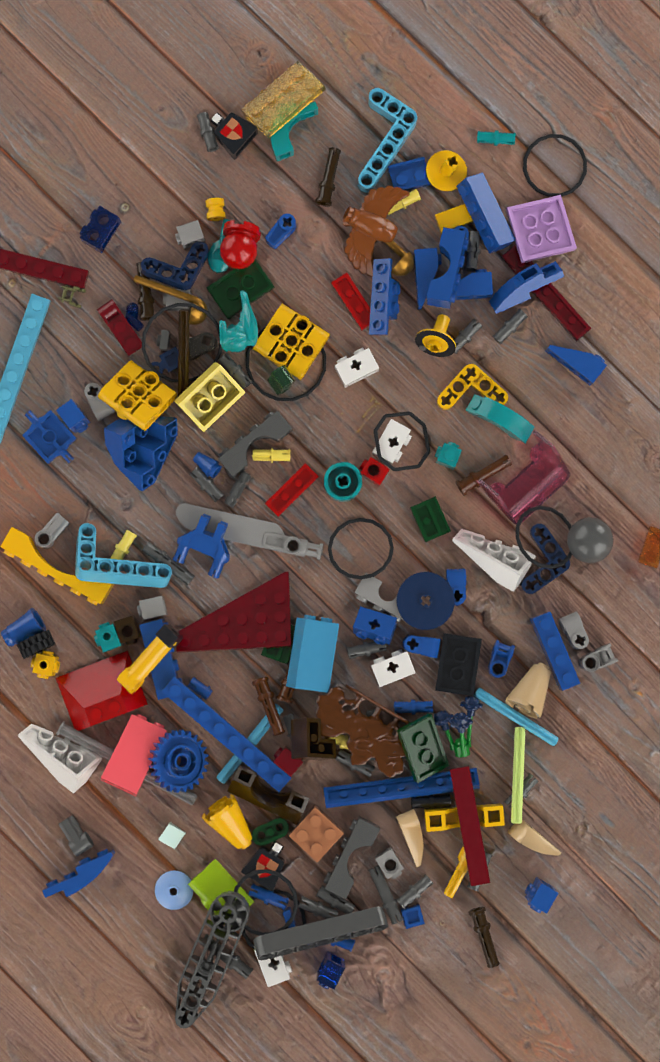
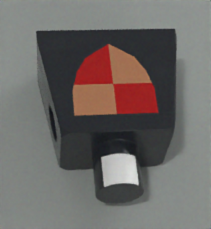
[211,112,258,160]
[241,841,285,892]

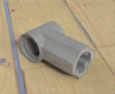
[35,512,70,549]

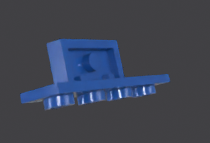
[369,258,401,335]

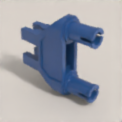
[173,513,230,578]

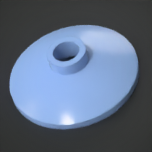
[155,870,193,910]

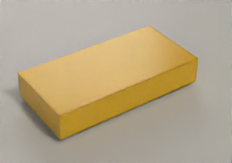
[435,204,473,234]

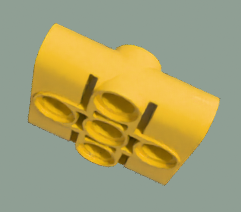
[253,303,330,380]
[98,360,177,431]

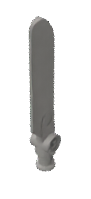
[176,503,324,560]

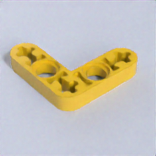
[437,364,508,410]

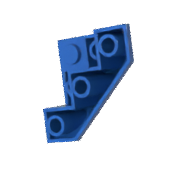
[104,416,178,491]

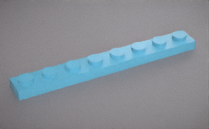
[0,294,51,444]

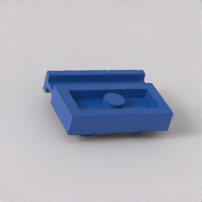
[388,157,431,191]

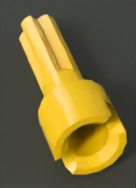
[444,846,468,898]

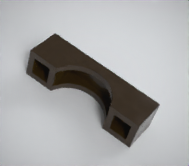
[227,765,310,825]

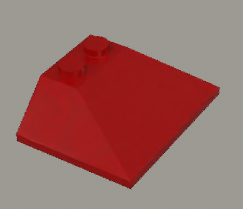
[56,651,148,731]

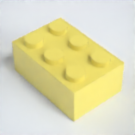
[174,362,246,432]

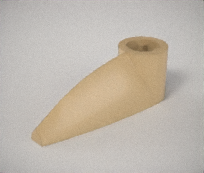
[396,809,423,867]
[507,819,562,856]

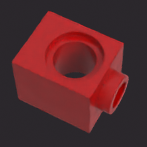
[359,457,390,486]

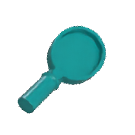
[208,219,230,273]

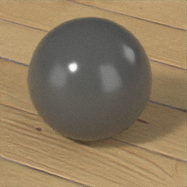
[567,517,614,563]

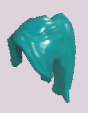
[219,290,258,352]

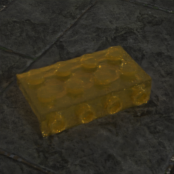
[241,61,326,139]

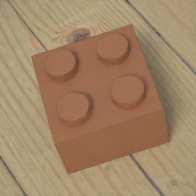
[289,805,344,863]

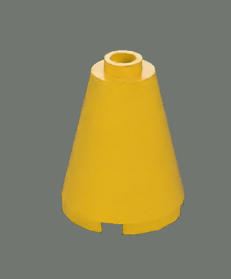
[202,794,252,849]

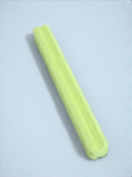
[511,727,525,824]

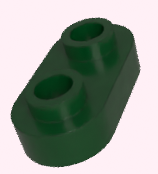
[252,817,289,846]

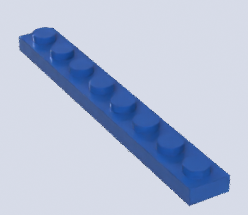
[162,676,292,792]
[323,768,480,808]

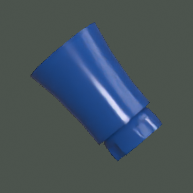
[1,608,46,647]

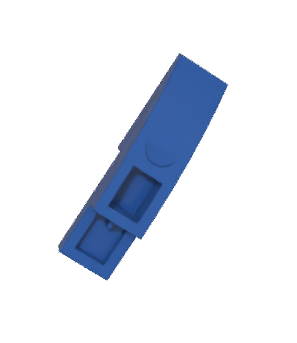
[489,261,564,314]
[42,849,115,898]

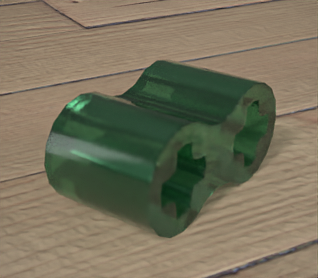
[267,365,295,396]

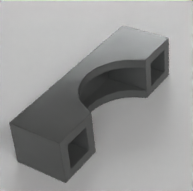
[218,411,293,478]
[323,816,380,899]

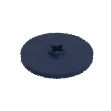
[397,572,455,630]

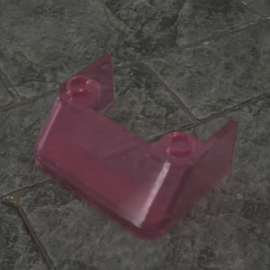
[478,430,570,524]

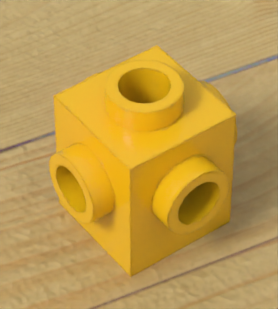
[31,650,60,679]

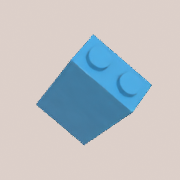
[286,615,339,693]

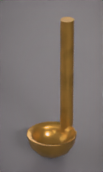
[386,241,414,276]
[134,275,208,325]

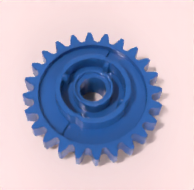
[148,730,209,793]

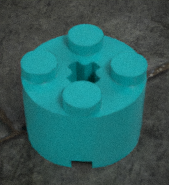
[324,462,362,502]

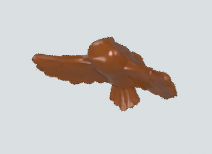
[343,185,410,277]

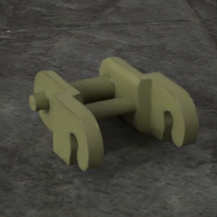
[58,285,86,308]

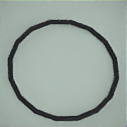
[141,303,222,383]
[246,322,326,401]

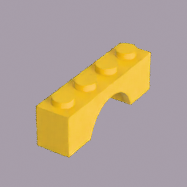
[424,803,505,832]

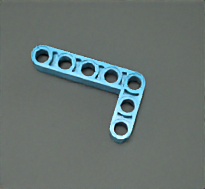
[358,88,417,193]
[75,523,172,588]

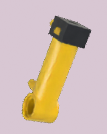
[117,624,183,694]

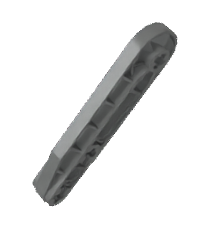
[175,891,250,1029]

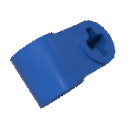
[446,569,466,606]
[402,635,441,658]
[487,640,515,678]

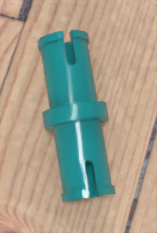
[477,130,516,146]

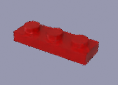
[331,273,370,331]
[265,463,319,517]

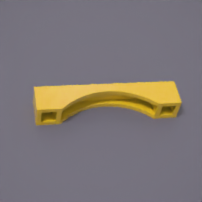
[0,527,114,606]

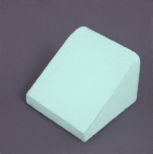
[158,822,186,849]

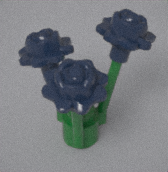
[434,696,483,758]

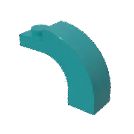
[271,101,318,162]
[466,394,535,444]

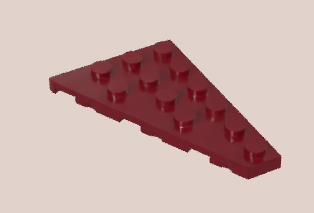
[176,572,292,653]

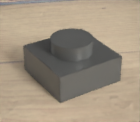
[157,330,171,352]

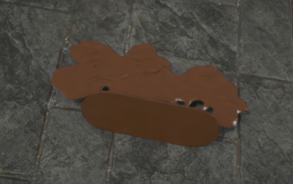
[315,684,410,777]

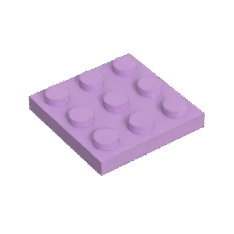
[506,195,577,263]

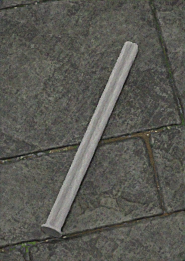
[56,721,197,805]

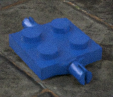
[22,410,77,464]

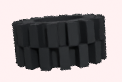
[17,630,55,659]

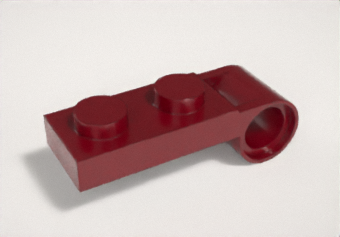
[96,299,142,356]

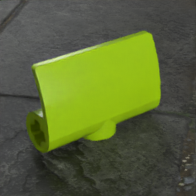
[188,859,254,925]

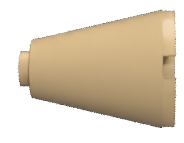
[505,663,551,719]

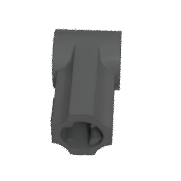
[58,815,94,857]

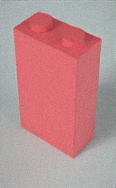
[101,714,167,797]

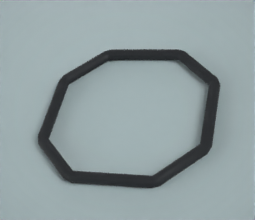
[373,411,430,471]

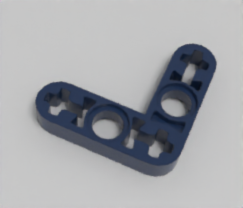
[141,242,209,291]
[521,524,570,594]

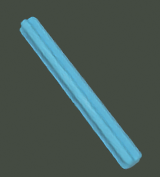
[474,688,559,746]
[216,704,283,784]

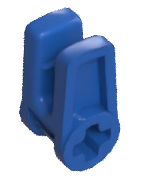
[265,214,296,249]

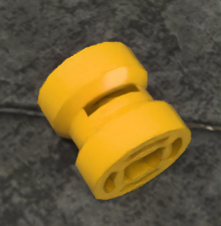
[205,198,226,221]

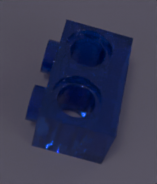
[80,206,121,254]
[317,951,345,989]

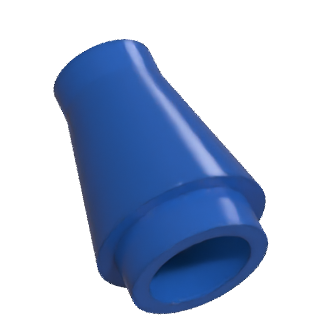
[193,452,222,478]

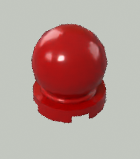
[220,220,261,269]

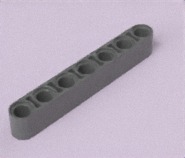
[253,906,388,960]

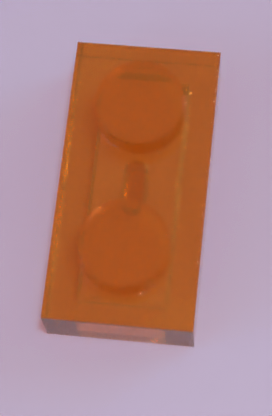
[638,526,660,569]

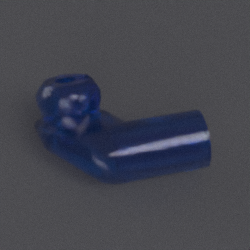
[125,302,144,332]

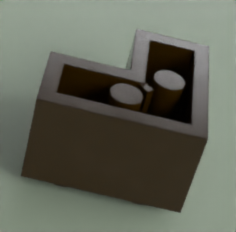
[291,717,336,761]

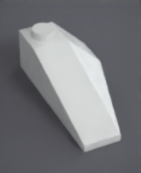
[452,529,536,592]
[18,724,102,793]

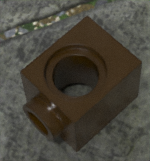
[114,615,141,646]

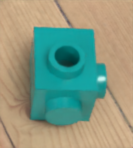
[434,442,462,470]
[94,622,123,653]

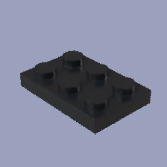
[435,633,482,696]

